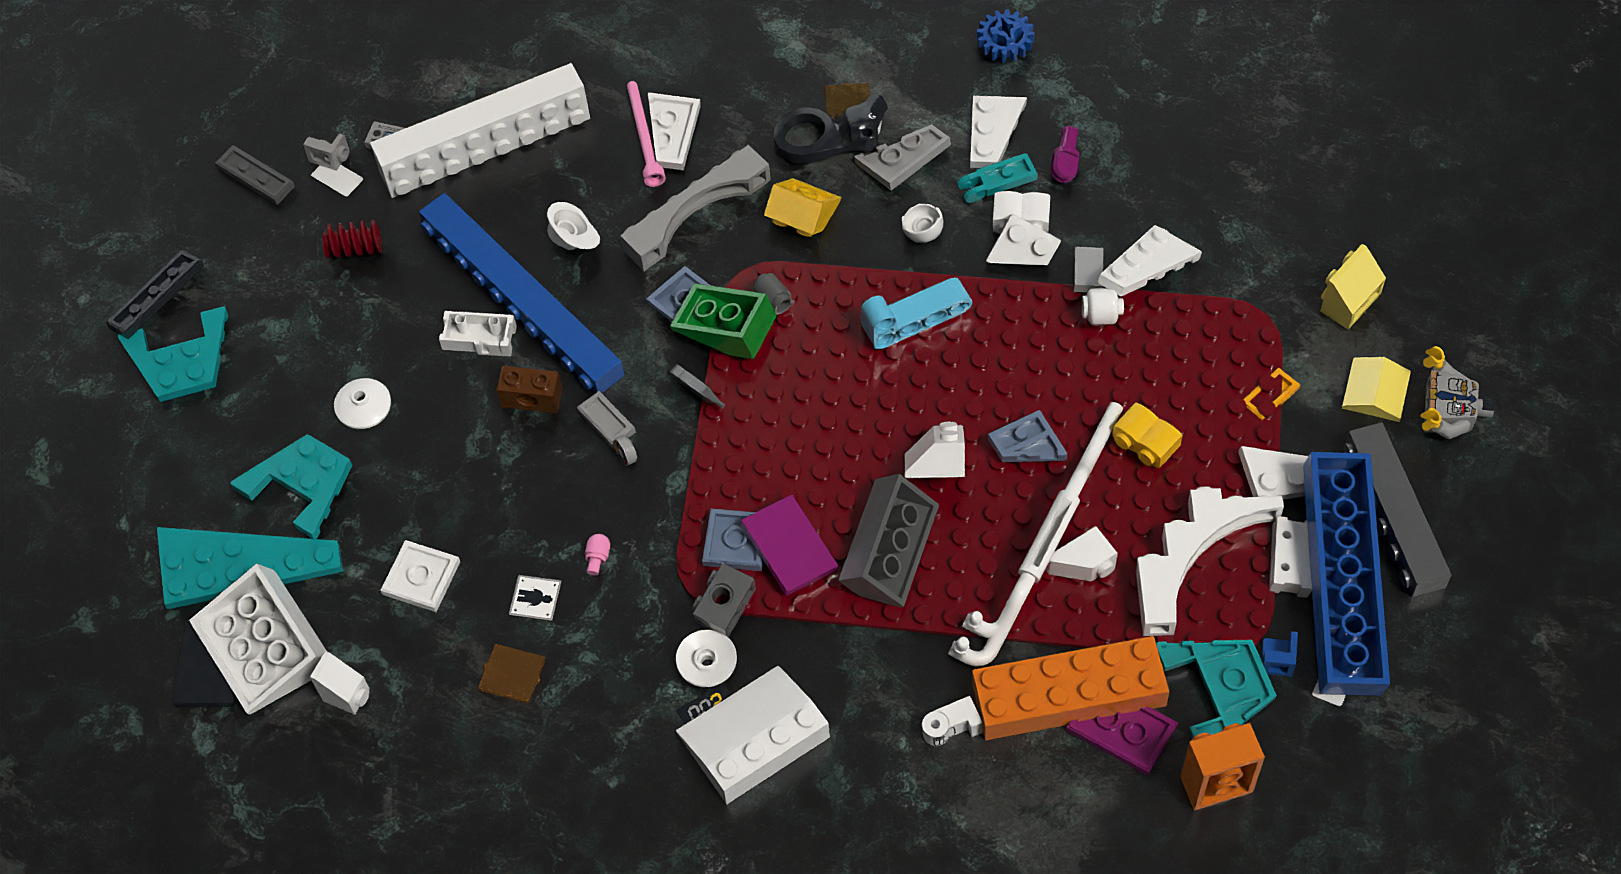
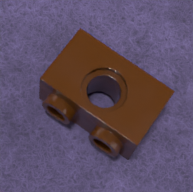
[497,366,563,413]

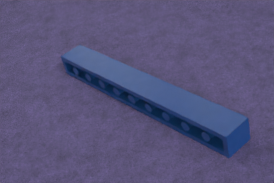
[419,193,625,393]

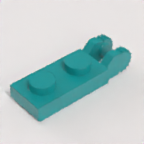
[957,153,1038,203]

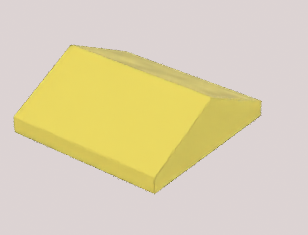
[1342,357,1411,422]

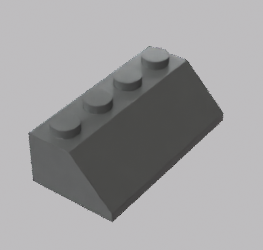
[838,474,939,607]

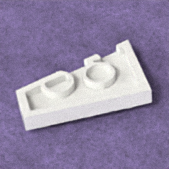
[648,93,701,170]
[970,96,1027,168]
[1238,446,1308,499]

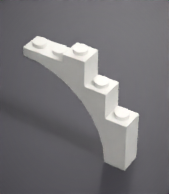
[1136,487,1284,636]

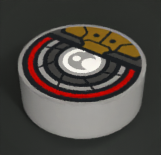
[613,436,637,466]

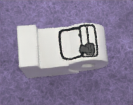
[922,696,983,746]

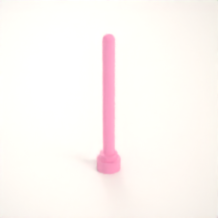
[627,81,666,187]

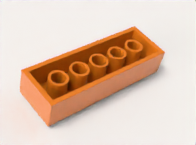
[972,636,1169,741]

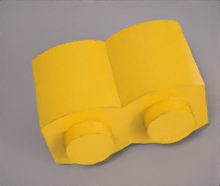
[1113,403,1182,468]

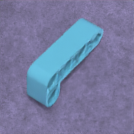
[861,278,973,349]

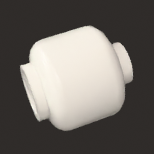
[1082,288,1124,326]

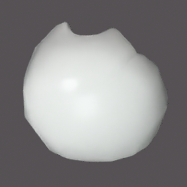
[901,204,943,243]

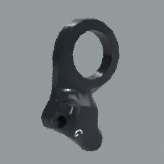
[774,95,888,163]

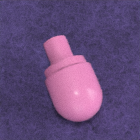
[584,534,610,575]

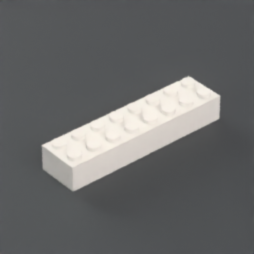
[370,63,590,198]

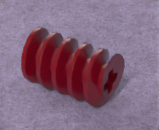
[322,219,383,259]

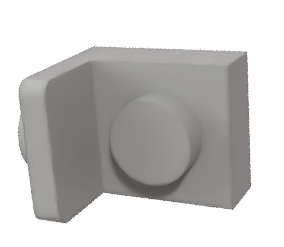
[303,134,349,171]

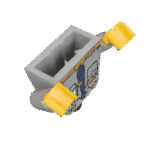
[1420,346,1495,439]

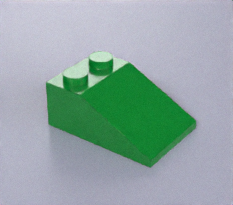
[670,283,777,359]

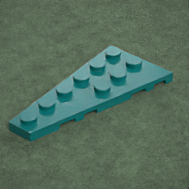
[157,527,343,609]

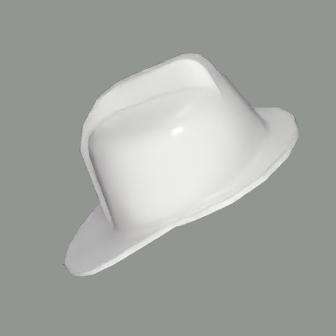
[547,202,600,250]

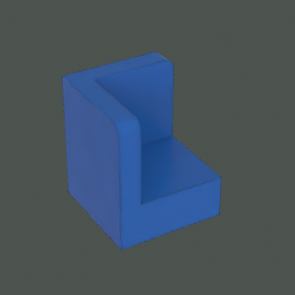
[1262,631,1298,677]

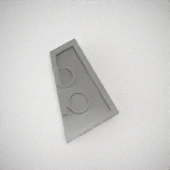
[854,124,951,190]

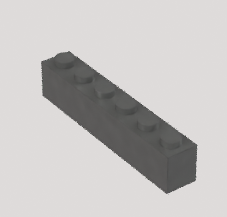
[1343,422,1452,597]

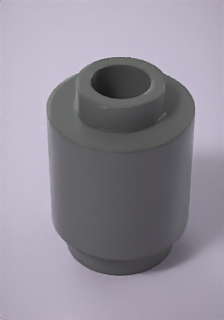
[753,273,793,315]

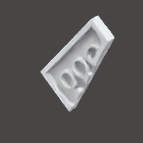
[1097,225,1202,296]

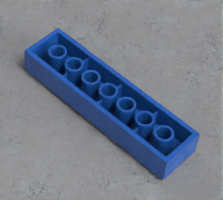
[1303,452,1390,696]

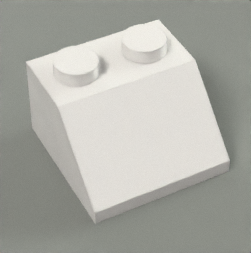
[905,422,965,478]

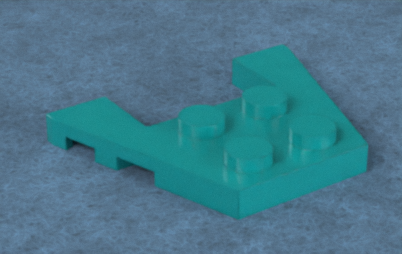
[118,306,228,402]
[230,434,353,540]
[1156,640,1277,738]

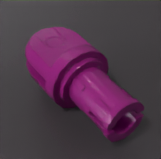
[1050,126,1080,183]

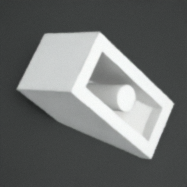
[1045,526,1117,581]
[310,651,370,715]

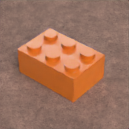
[1180,723,1265,811]

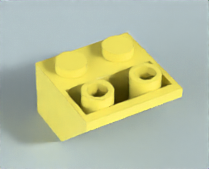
[1320,244,1386,330]

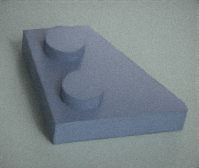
[988,410,1068,462]

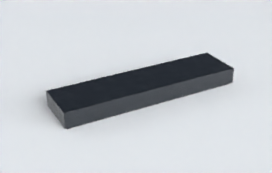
[106,250,204,339]

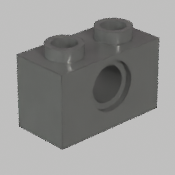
[692,563,756,637]

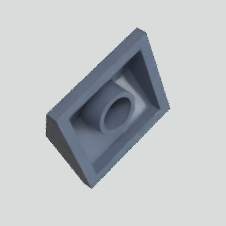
[646,266,711,322]

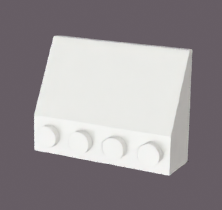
[189,564,327,714]
[676,666,830,804]

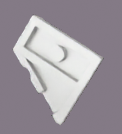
[986,213,1061,265]

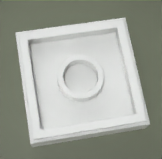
[380,540,460,612]

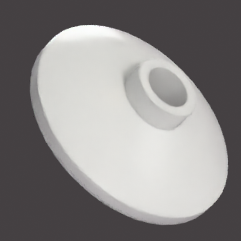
[334,378,391,429]
[676,630,737,687]

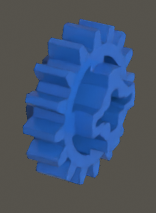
[977,9,1034,63]

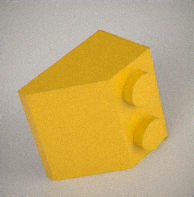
[764,178,841,237]

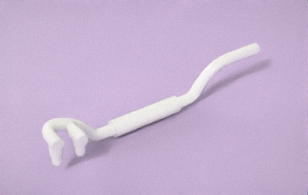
[948,402,1123,667]

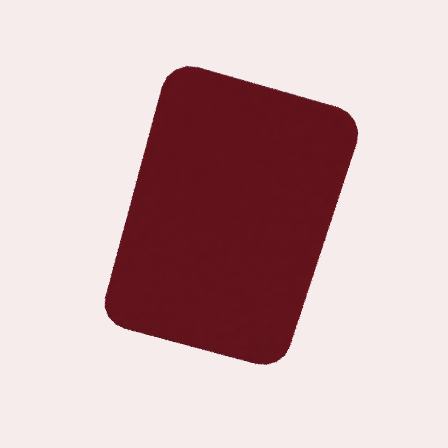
[677,261,1283,648]

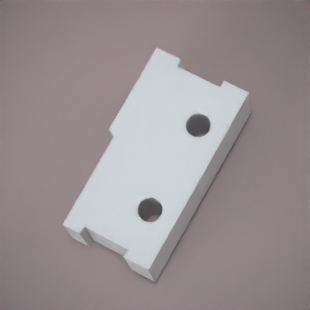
[439,311,517,356]
[1269,516,1312,598]

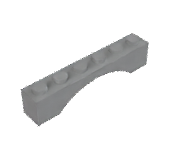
[620,145,771,271]

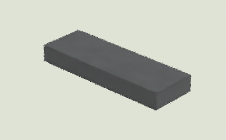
[215,145,295,205]

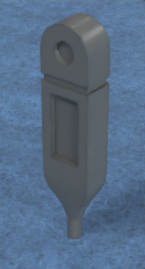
[669,364,725,408]

